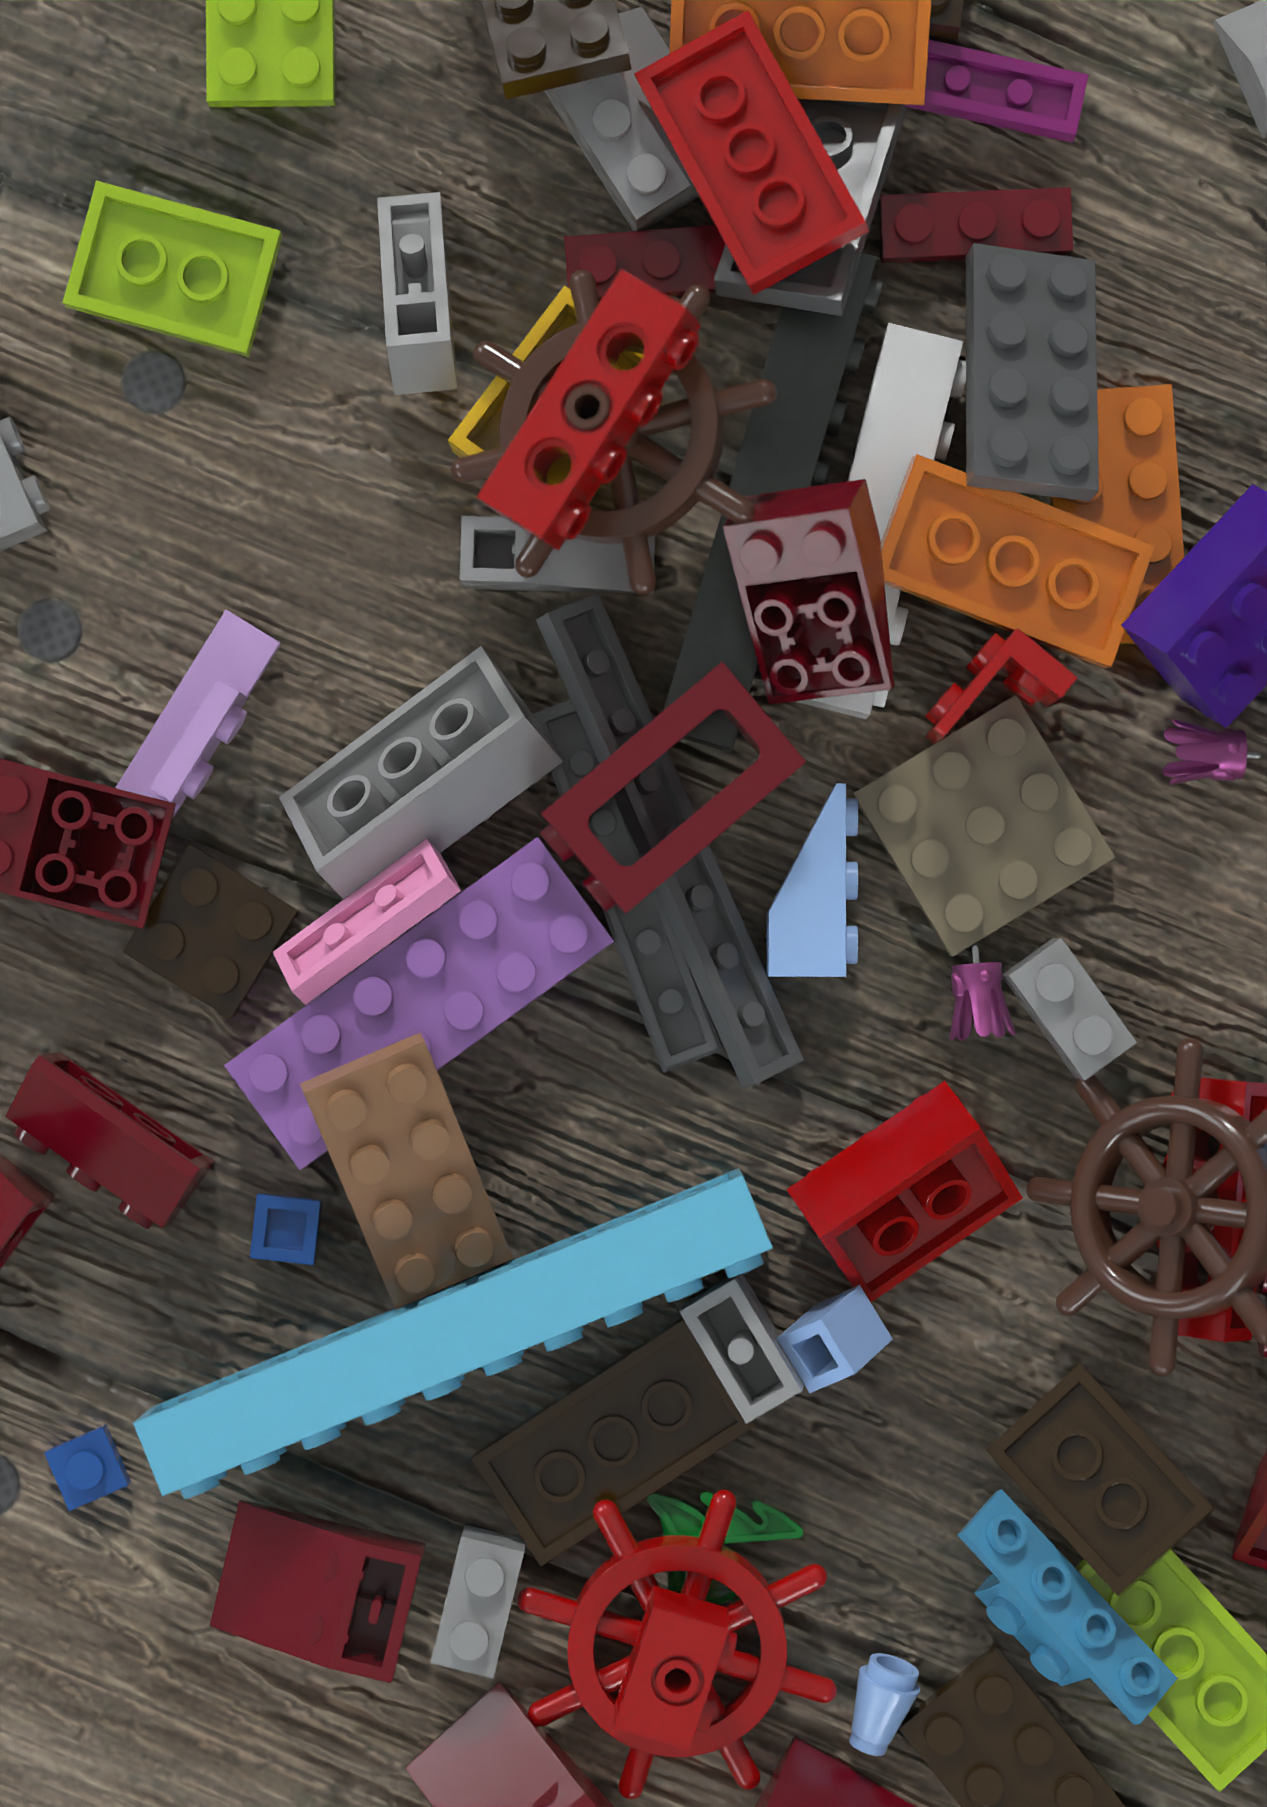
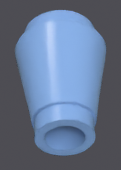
[849,1653,920,1756]

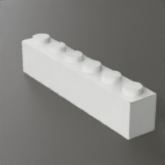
[795,323,966,719]

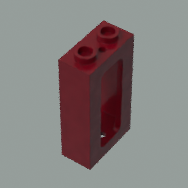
[540,662,806,914]

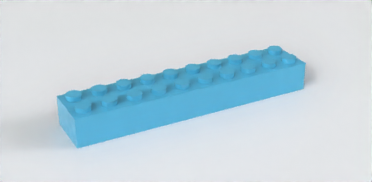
[133,1168,773,1499]

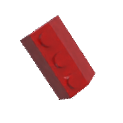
[786,1081,1023,1303]

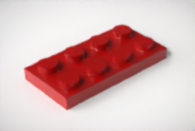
[634,10,870,295]

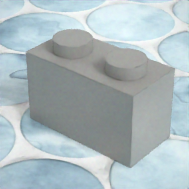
[1003,938,1137,1080]
[679,1274,804,1424]
[430,1524,526,1678]

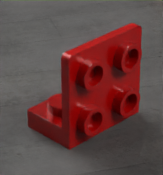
[924,628,1078,744]

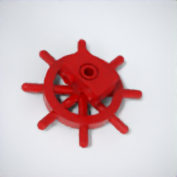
[517,1490,837,1800]

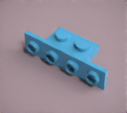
[957,1489,1178,1725]

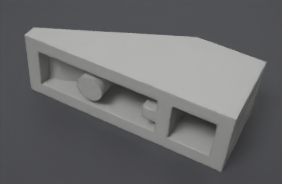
[377,192,458,395]

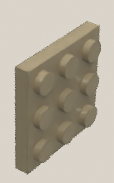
[852,695,1116,957]

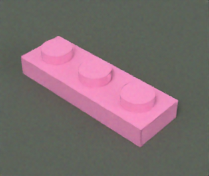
[273,839,461,1005]

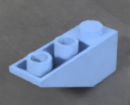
[766,783,858,977]

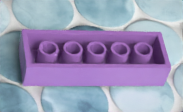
[224,837,614,1170]

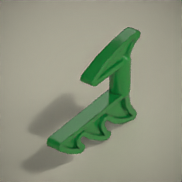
[646,1490,803,1605]

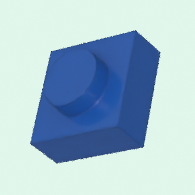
[250,1193,323,1265]
[44,1424,131,1511]

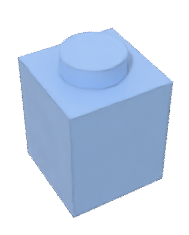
[776,1285,893,1393]

